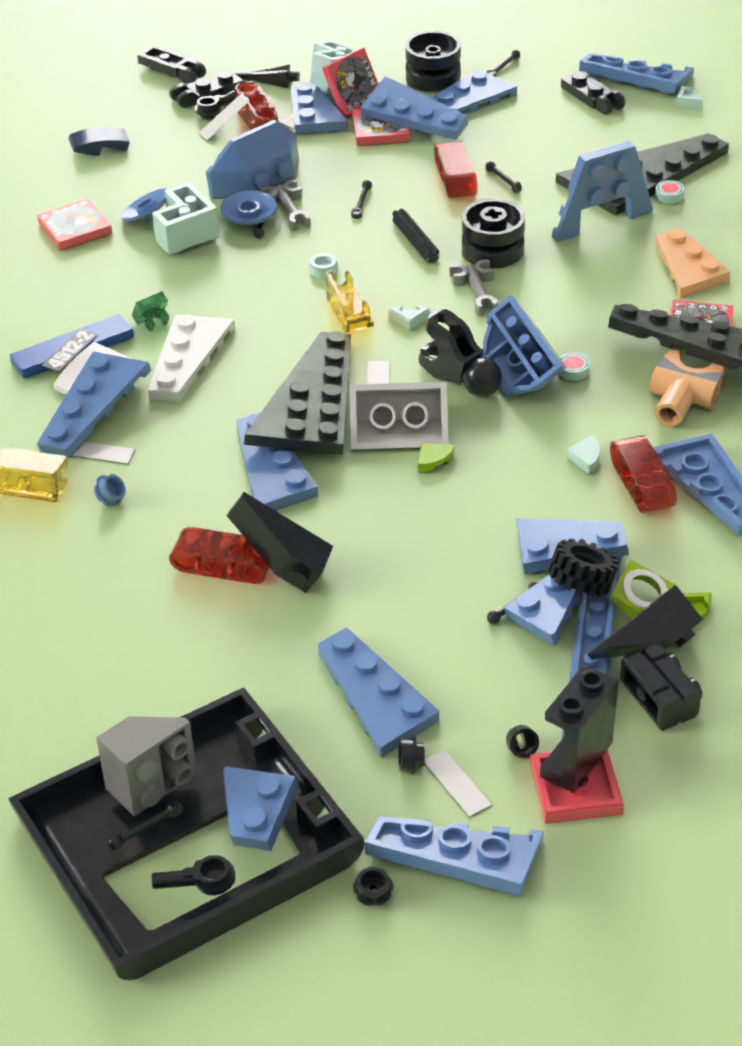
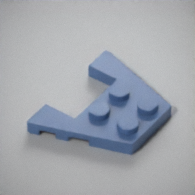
[552,141,653,242]

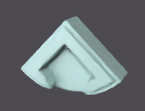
[676,86,703,110]
[388,305,431,331]
[567,435,600,474]

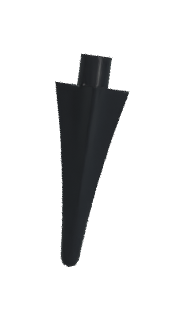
[235,64,300,88]

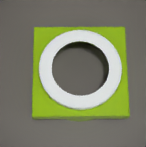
[609,560,678,618]

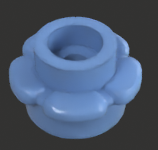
[94,474,126,507]

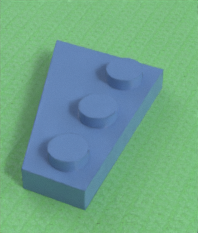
[291,83,348,134]

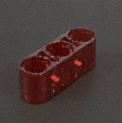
[235,81,278,130]
[434,141,478,198]
[610,435,677,513]
[169,527,270,584]

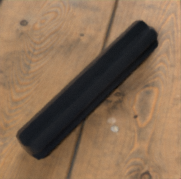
[392,208,440,263]

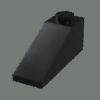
[227,492,333,593]
[587,585,703,660]

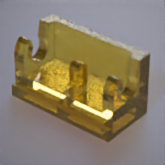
[325,271,374,333]
[0,447,68,502]

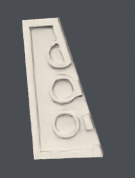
[148,315,235,402]

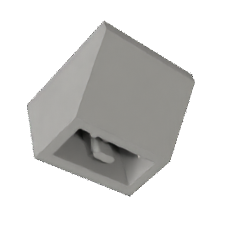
[96,716,197,816]

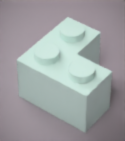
[310,40,368,93]
[152,182,219,255]

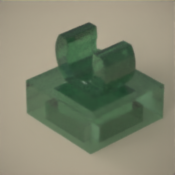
[132,291,169,331]

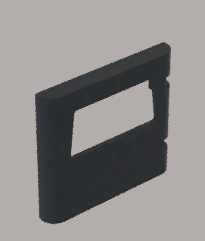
[8,687,364,980]

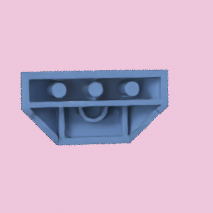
[206,120,299,198]
[482,294,567,397]

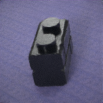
[620,642,702,731]

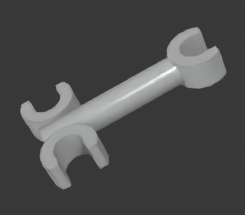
[259,180,311,231]
[449,259,498,316]

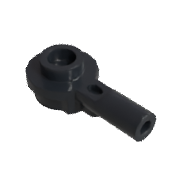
[194,91,238,119]
[152,855,236,896]

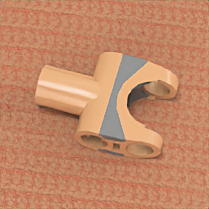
[649,349,726,427]

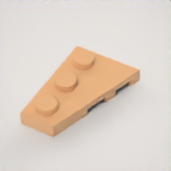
[655,227,730,298]

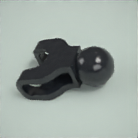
[418,309,502,397]

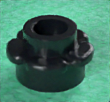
[398,735,425,774]
[353,867,394,906]

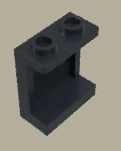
[540,665,619,793]

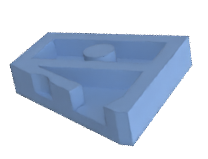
[504,575,583,646]
[223,766,298,851]

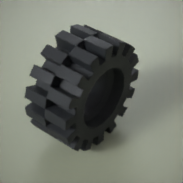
[548,538,619,597]

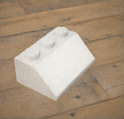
[349,382,449,450]

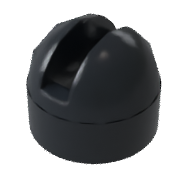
[506,724,539,758]

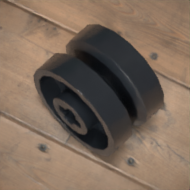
[405,31,461,91]
[462,199,525,268]

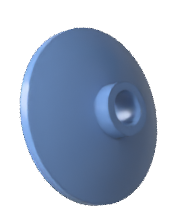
[120,188,168,222]
[220,190,277,225]

